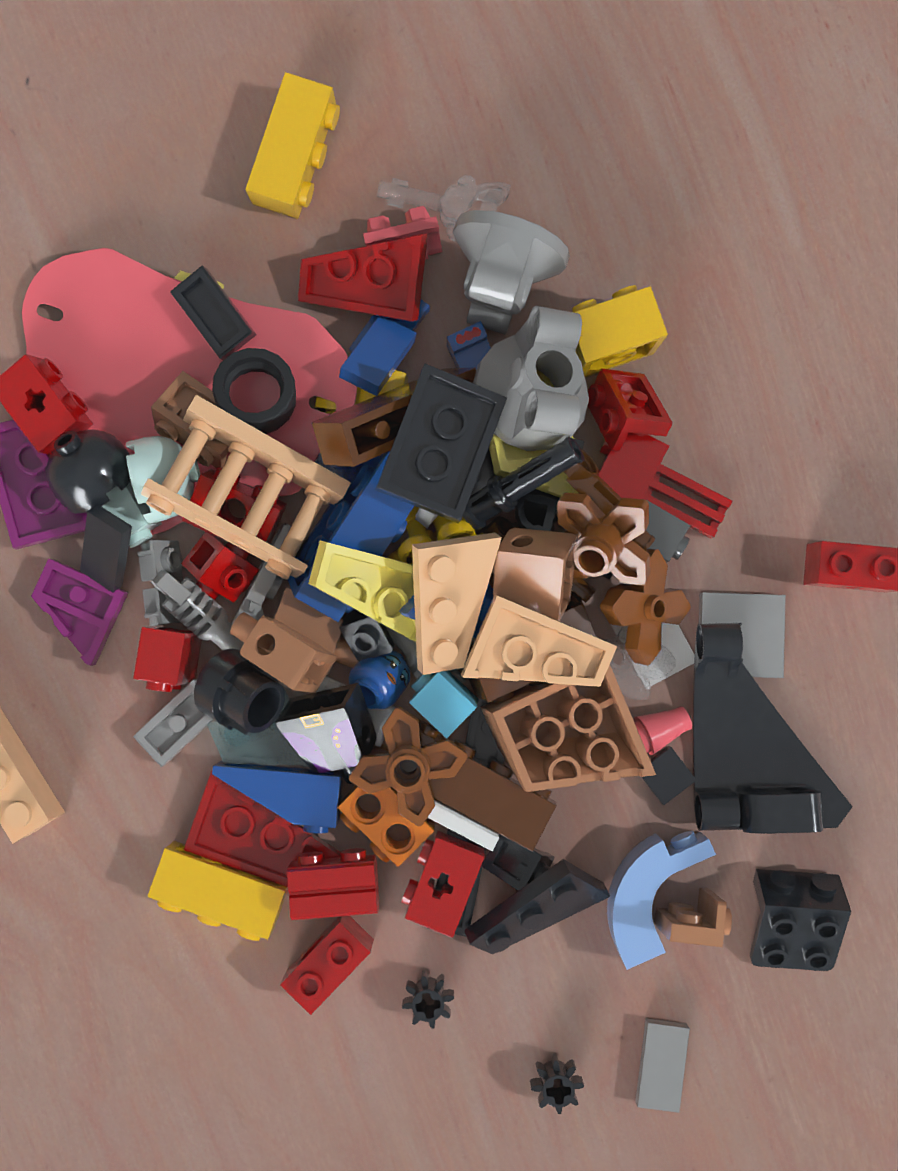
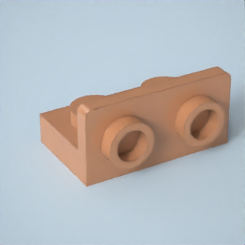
[151,371,240,468]
[654,888,732,948]

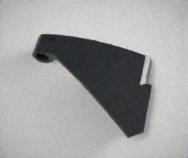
[693,623,853,834]

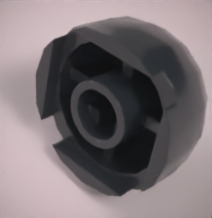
[45,429,130,514]

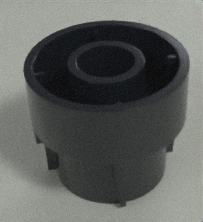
[194,648,285,735]

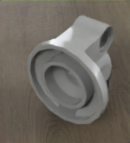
[452,210,570,335]
[473,306,589,451]

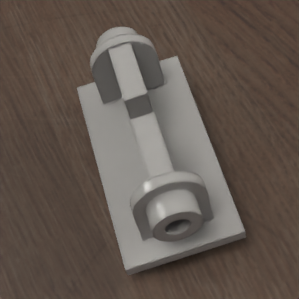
[137,540,183,626]

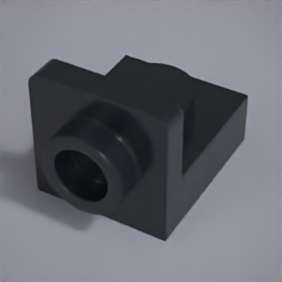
[339,609,395,662]
[481,834,555,891]

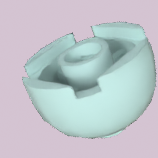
[126,436,201,524]

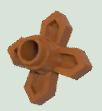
[557,492,650,585]
[600,548,691,666]
[349,706,468,826]

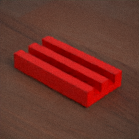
[643,464,733,538]

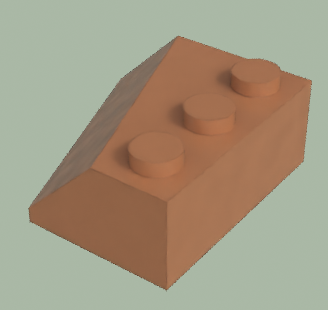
[480,665,656,792]

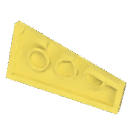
[308,540,416,642]

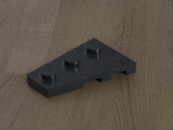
[464,859,610,955]

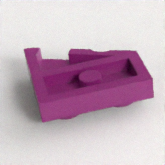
[31,558,128,666]

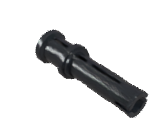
[463,436,584,530]

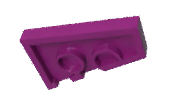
[0,420,87,550]

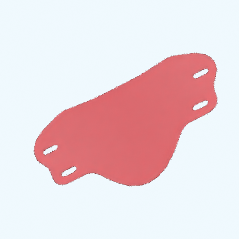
[22,248,357,535]

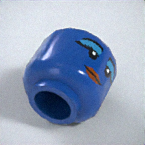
[348,650,411,709]

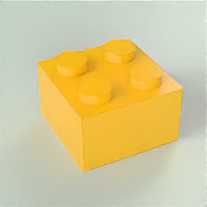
[572,285,668,378]

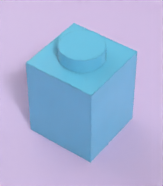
[409,670,479,738]

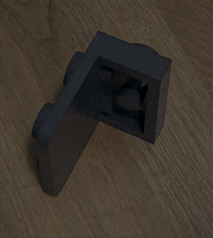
[750,869,851,971]

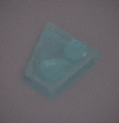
[207,690,308,767]

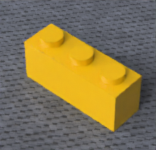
[245,72,340,219]
[147,841,288,941]

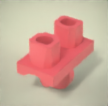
[363,206,442,260]

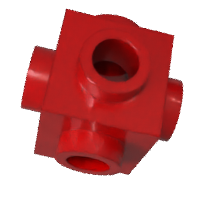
[181,532,259,603]

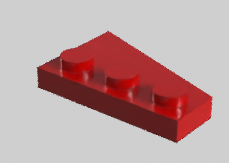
[298,234,428,321]

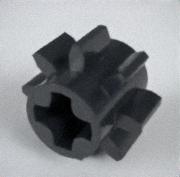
[402,970,454,1029]
[530,1053,584,1114]

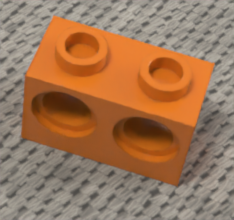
[337,785,435,867]

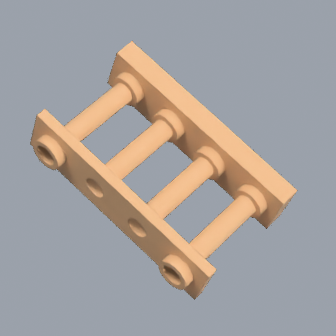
[141,395,351,579]

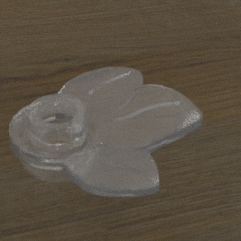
[604,626,676,700]

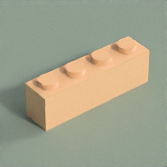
[0,708,65,844]

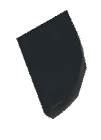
[515,493,558,532]

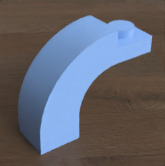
[607,831,716,970]

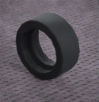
[212,348,296,434]

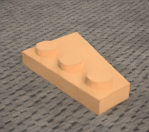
[412,533,502,675]
[461,595,617,687]

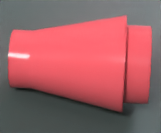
[633,706,692,756]

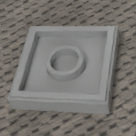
[699,592,786,678]

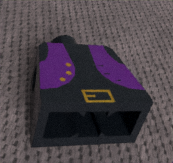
[275,683,377,784]

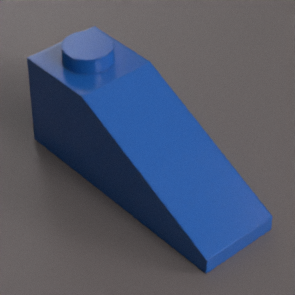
[212,761,343,833]

